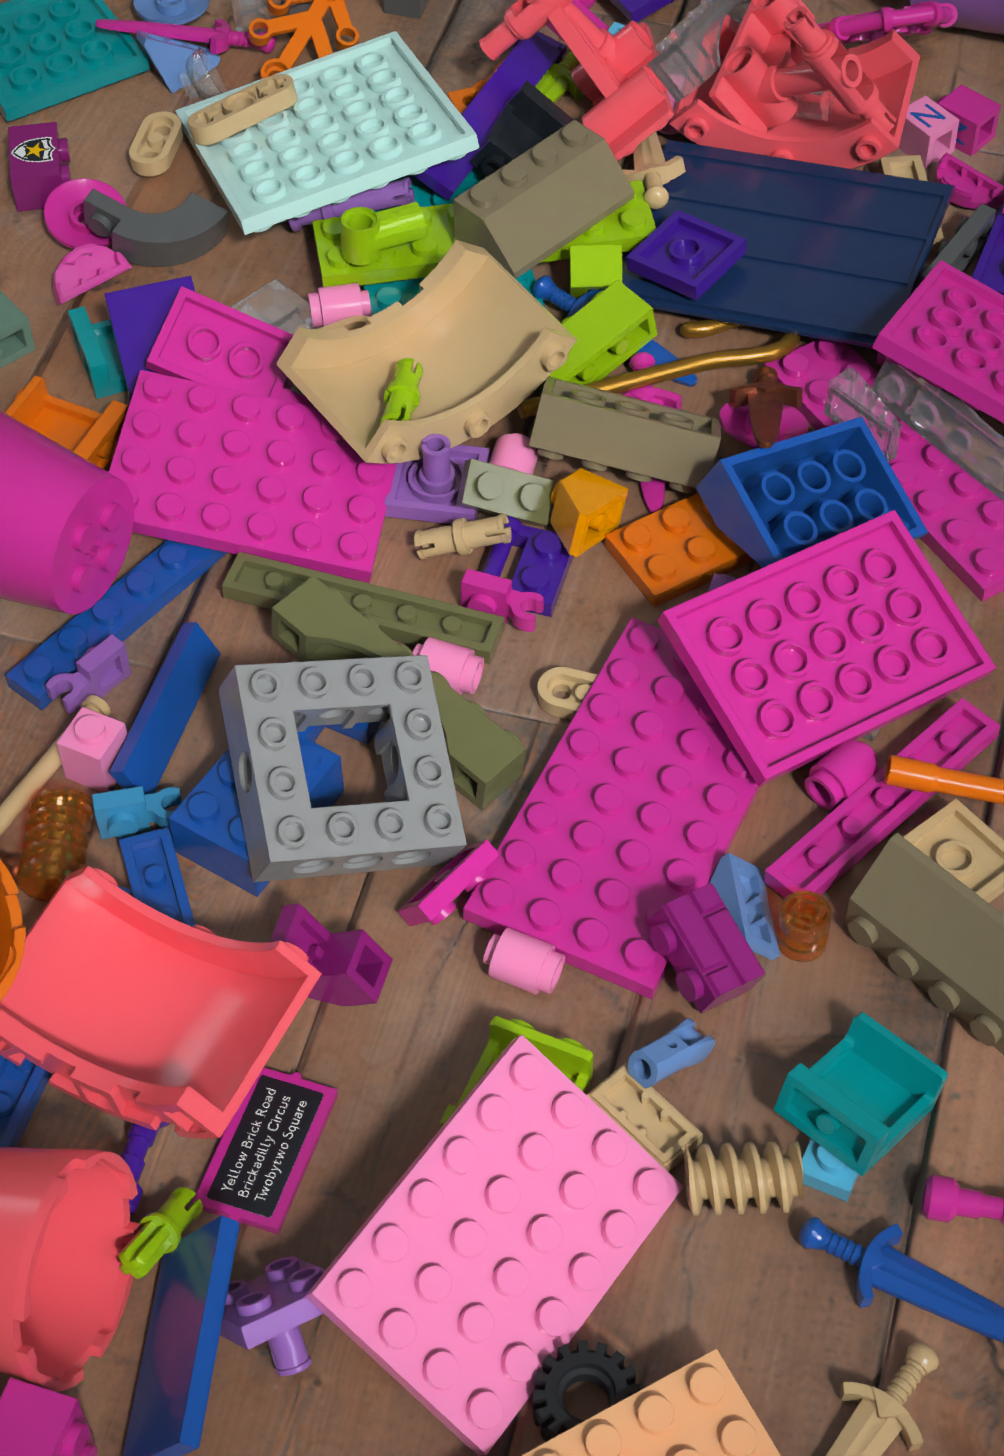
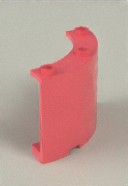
[669,13,920,169]
[0,866,322,1139]

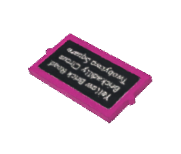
[192,1067,338,1235]

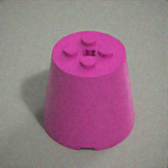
[0,410,134,614]

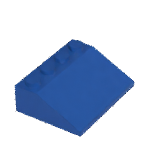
[696,416,928,567]

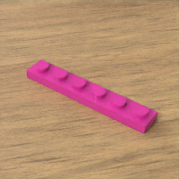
[764,698,1001,912]

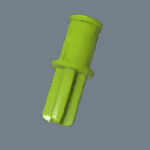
[119,1187,203,1279]

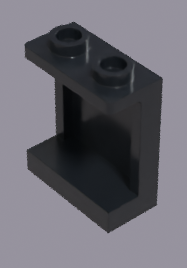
[469,80,574,177]

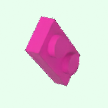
[397,840,500,927]

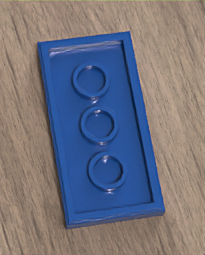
[123,1215,240,1456]

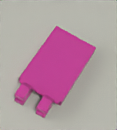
[146,286,314,407]

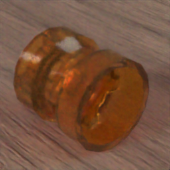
[776,890,833,962]

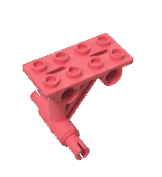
[479,0,674,162]
[709,0,896,133]

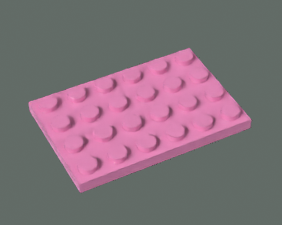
[305,1034,684,1456]

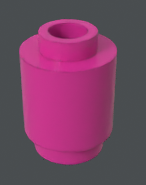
[805,739,879,810]

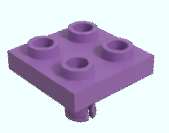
[384,434,490,525]
[220,1257,325,1376]

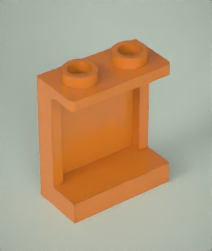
[5,375,129,472]

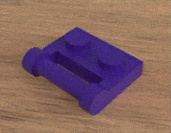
[482,516,574,617]

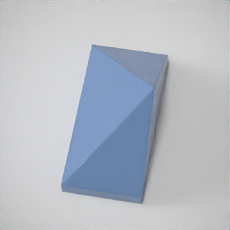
[136,30,221,94]
[710,853,780,960]

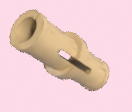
[414,513,512,560]

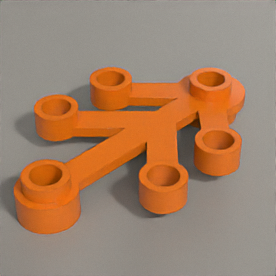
[248,0,359,80]

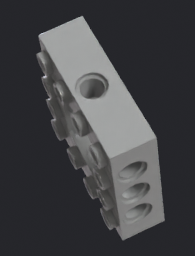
[218,655,467,883]

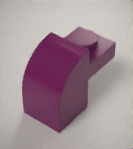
[269,903,393,1006]

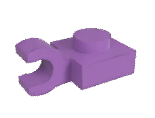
[45,634,131,714]

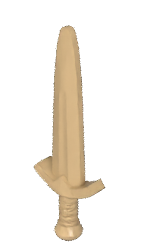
[622,132,686,209]
[826,1342,939,1456]

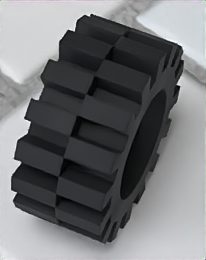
[532,1340,640,1442]

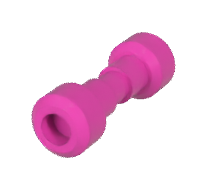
[921,1174,1004,1224]

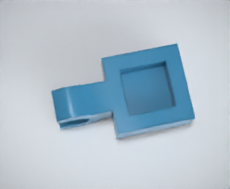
[92,786,182,839]

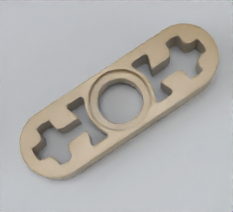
[188,74,298,145]

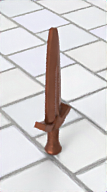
[730,366,803,448]

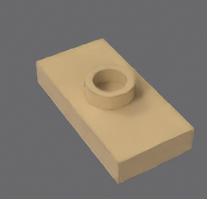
[587,1062,703,1172]

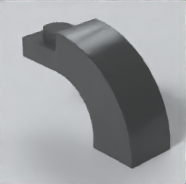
[84,189,228,267]

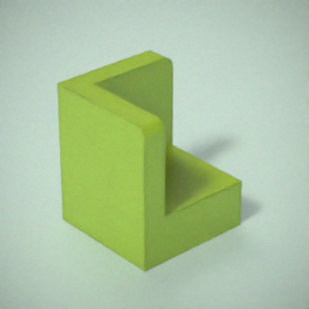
[570,245,622,299]

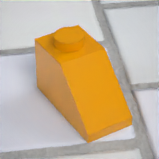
[550,468,629,557]

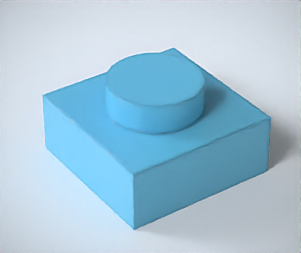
[802,1139,859,1202]

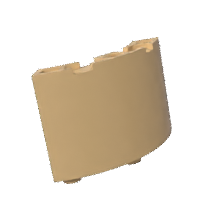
[276,240,578,464]

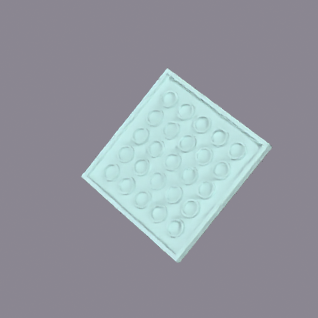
[175,31,479,235]

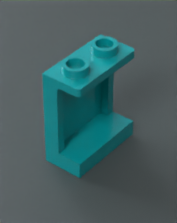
[68,306,128,399]
[773,1012,948,1177]

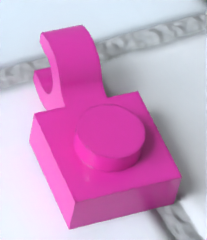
[461,568,544,632]

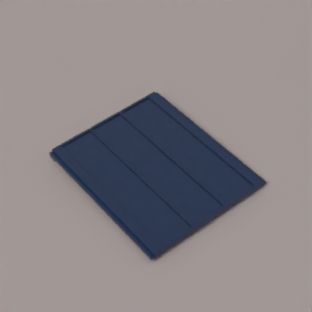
[622,140,955,348]

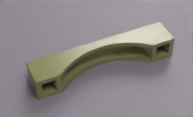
[271,576,527,810]

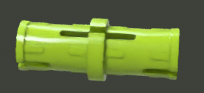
[380,358,423,425]

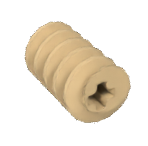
[684,1141,803,1216]

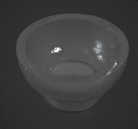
[179,47,227,103]

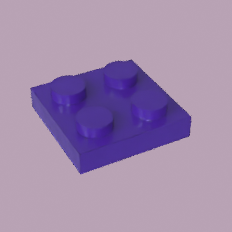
[626,209,747,301]

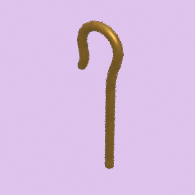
[517,319,801,419]

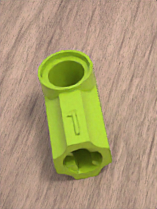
[341,202,427,266]

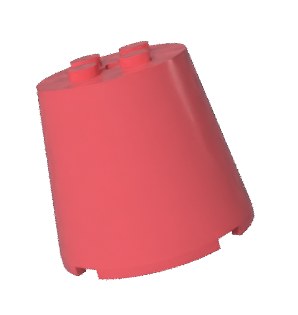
[0,1147,140,1392]

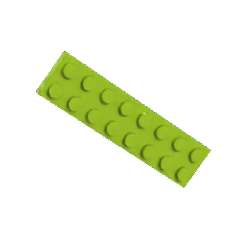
[312,180,656,287]

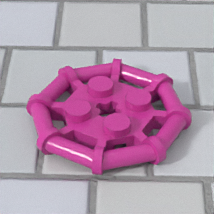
[818,1,958,46]

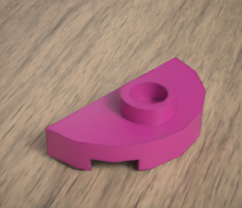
[935,152,1004,209]
[52,243,132,306]

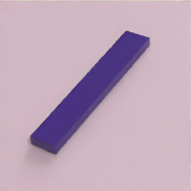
[415,34,561,201]

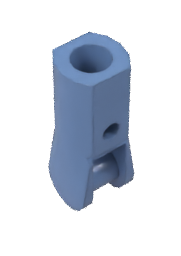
[627,1018,716,1088]

